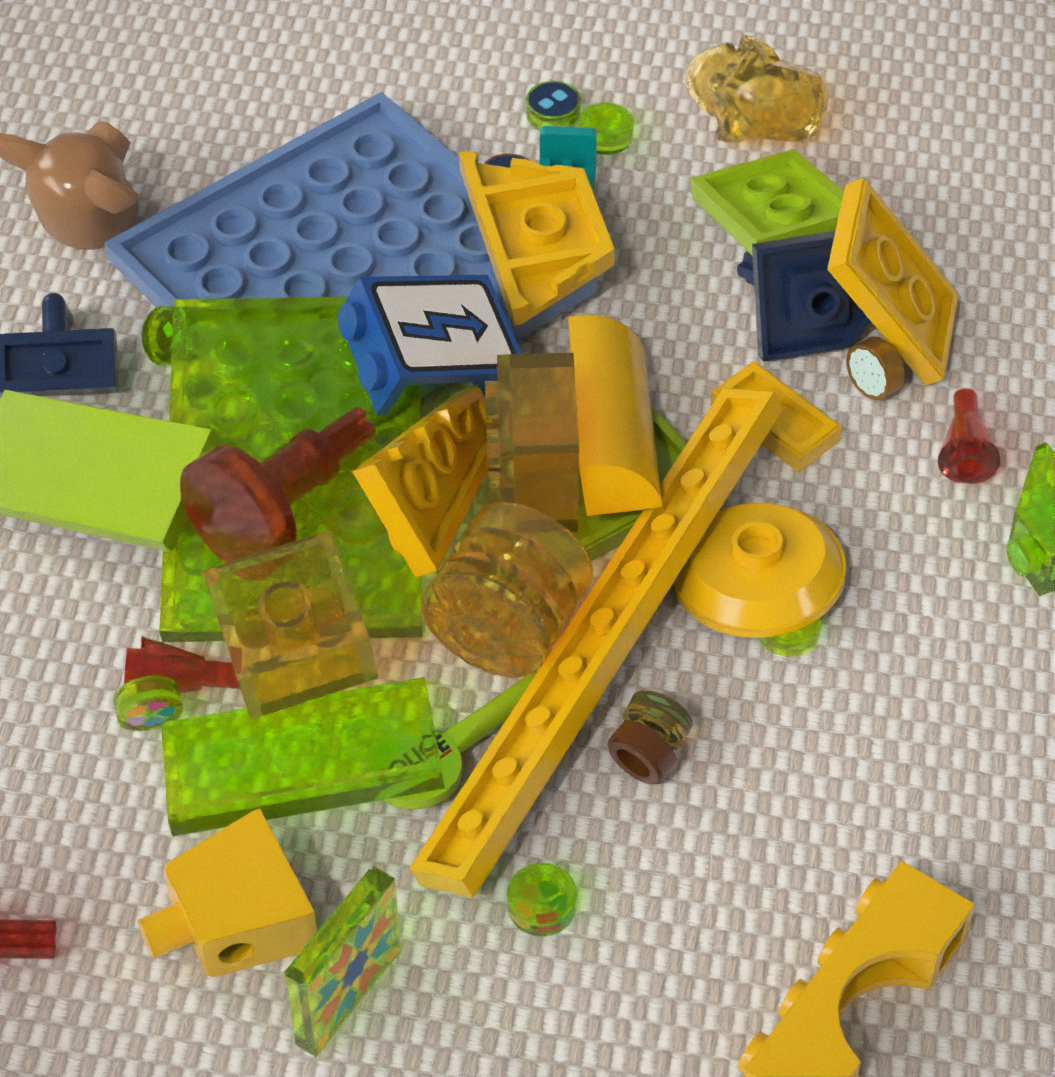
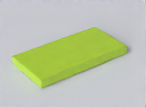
[0,390,220,552]

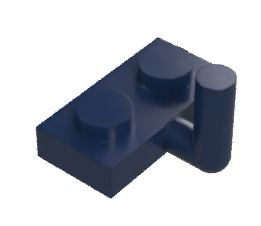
[0,293,119,398]

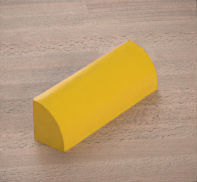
[568,315,663,516]

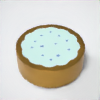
[846,336,904,400]

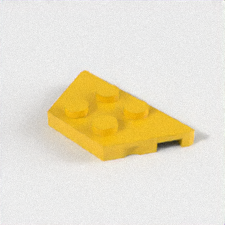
[459,151,615,326]

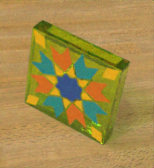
[285,866,401,1057]

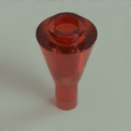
[938,388,1001,484]
[123,635,247,701]

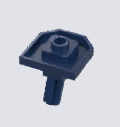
[737,231,871,362]

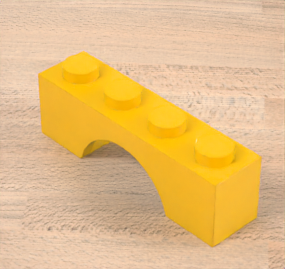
[738,860,975,1077]

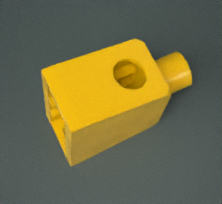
[137,808,319,977]

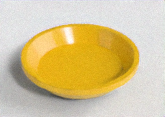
[672,503,846,638]

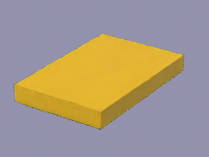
[827,178,959,386]

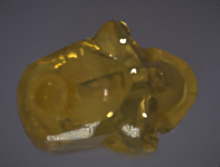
[685,35,829,143]

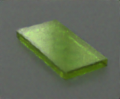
[161,677,445,837]

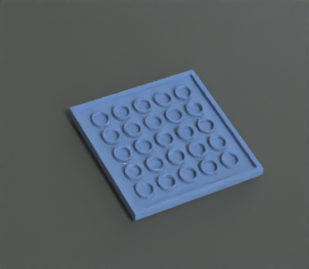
[104,92,597,464]

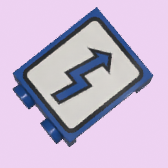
[337,275,530,415]

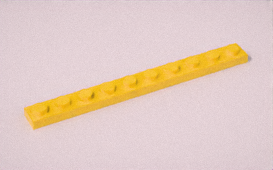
[409,388,783,898]

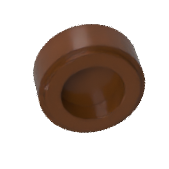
[608,720,677,785]

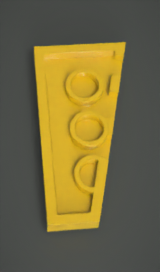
[352,385,506,578]

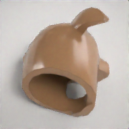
[0,121,139,250]

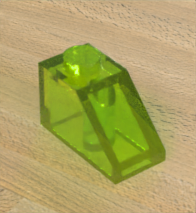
[1006,442,1055,596]

